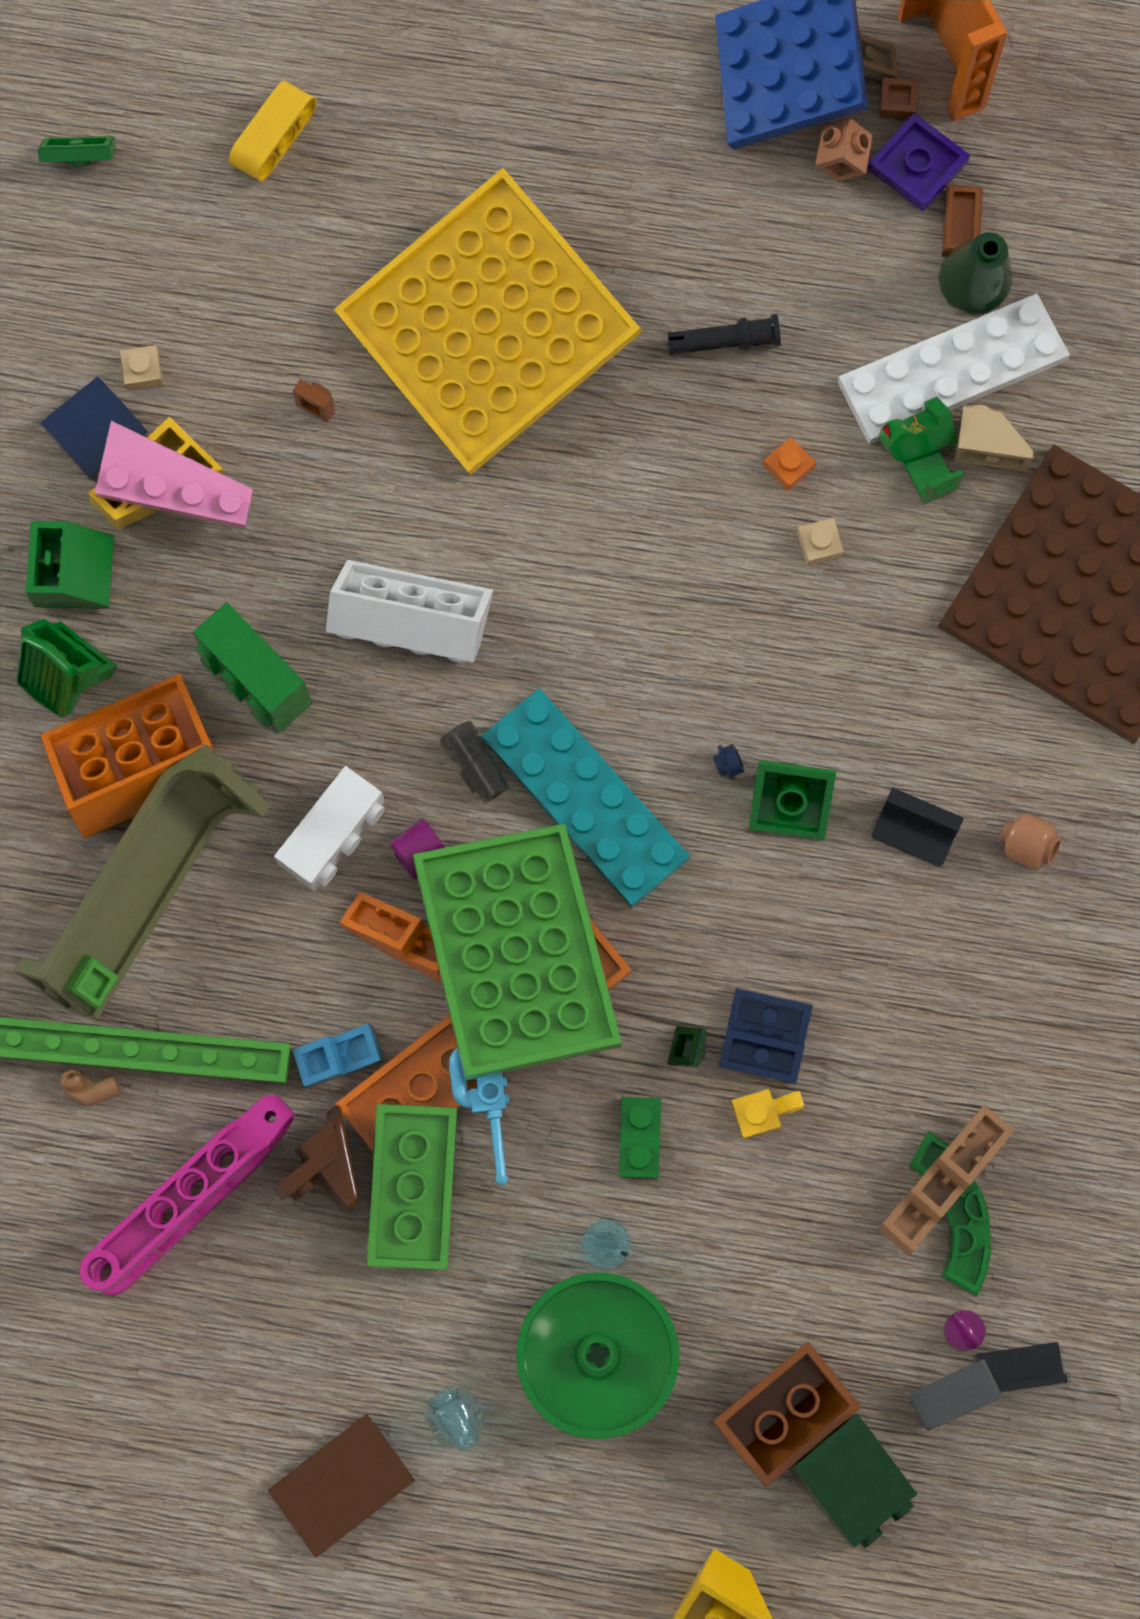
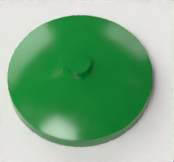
[516,1272,680,1439]

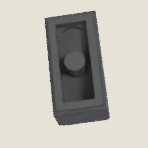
[910,1359,1003,1431]

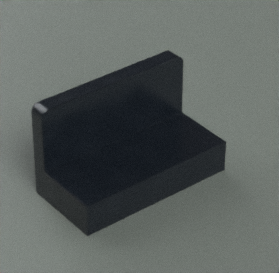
[871,787,964,867]
[976,1342,1071,1393]

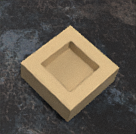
[120,345,163,390]
[797,518,844,566]

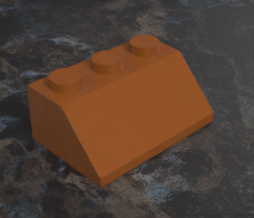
[711,1342,861,1487]

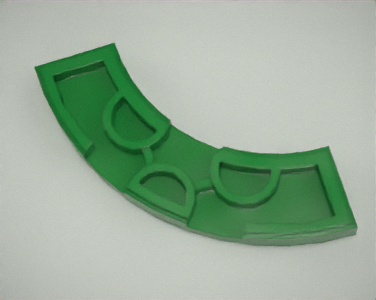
[908,1131,991,1297]

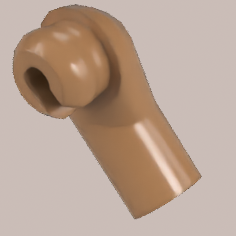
[61,1069,121,1106]

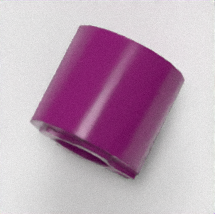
[389,818,445,880]

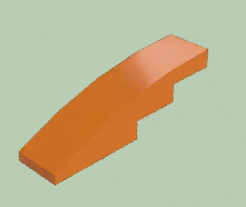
[339,892,442,983]

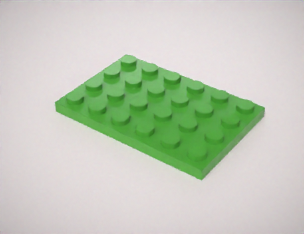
[413,824,622,1081]

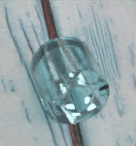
[582,1220,631,1271]

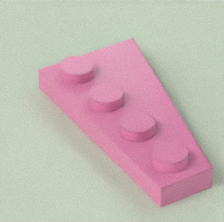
[95,421,253,529]

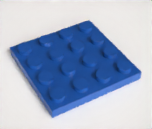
[715,0,868,149]

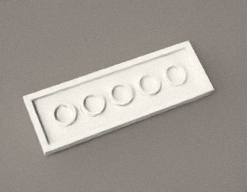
[837,293,1070,445]

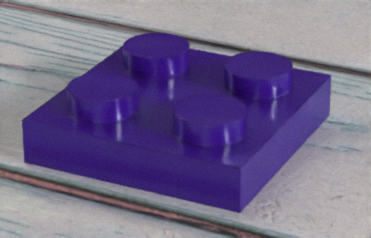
[867,113,970,212]

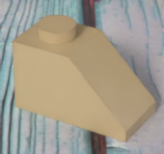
[953,405,1034,472]

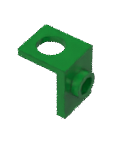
[903,449,964,505]

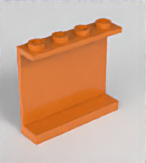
[898,0,1007,121]

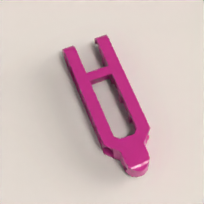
[79,1095,295,1296]

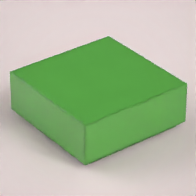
[64,954,118,1010]

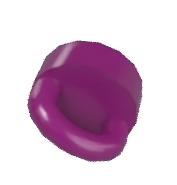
[944,1310,986,1352]

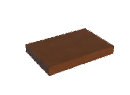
[268,1414,416,1558]

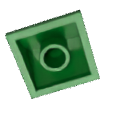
[748,760,836,840]

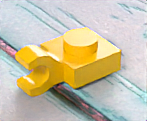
[731,1089,804,1140]

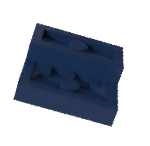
[40,376,147,480]
[719,987,813,1084]

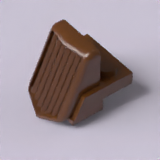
[272,1105,359,1213]

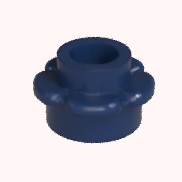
[713,744,745,780]

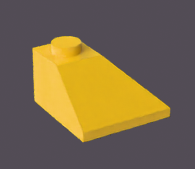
[672,1548,773,1619]

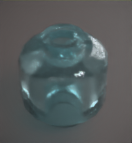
[425,1386,485,1451]

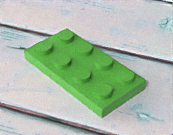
[366,1103,457,1270]

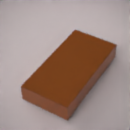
[941,185,983,256]

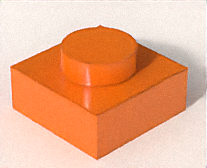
[763,437,816,491]

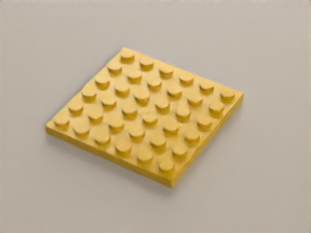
[334,168,642,475]

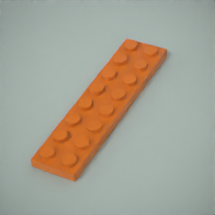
[335,919,632,1152]

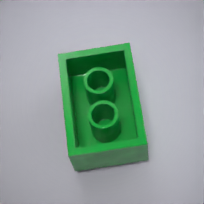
[192,602,312,734]

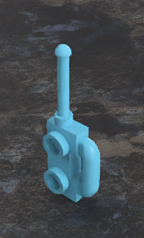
[449,1048,510,1185]

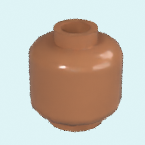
[1000,813,1061,870]

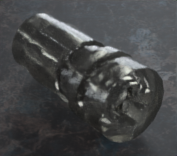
[440,721,509,803]

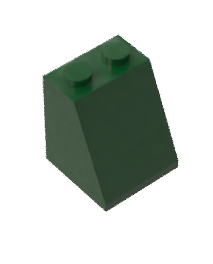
[789,1414,917,1548]

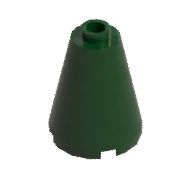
[938,232,1012,315]

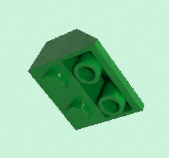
[25,521,114,609]

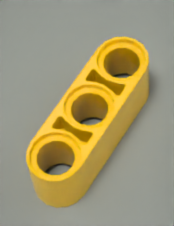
[229,80,317,182]

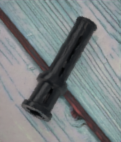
[668,313,781,356]

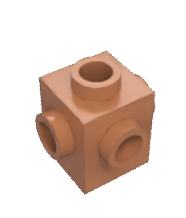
[815,118,873,182]

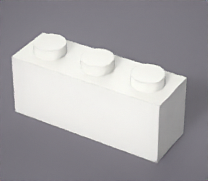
[274,766,385,892]

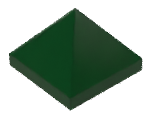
[667,1027,707,1068]

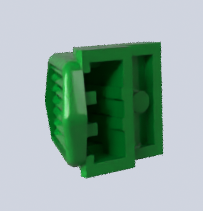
[16,618,117,718]

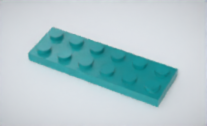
[481,688,690,909]

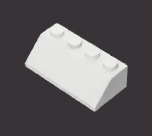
[326,560,493,663]

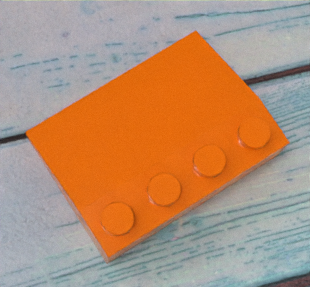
[40,673,216,839]

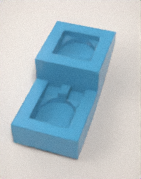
[292,1024,385,1087]

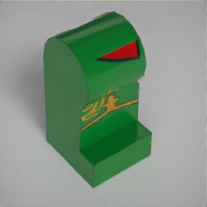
[879,396,957,462]

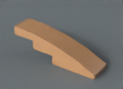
[878,1104,1015,1256]

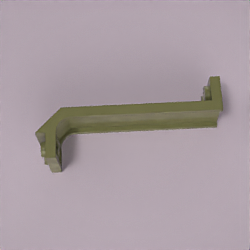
[14,744,271,1020]

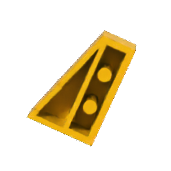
[88,416,224,530]

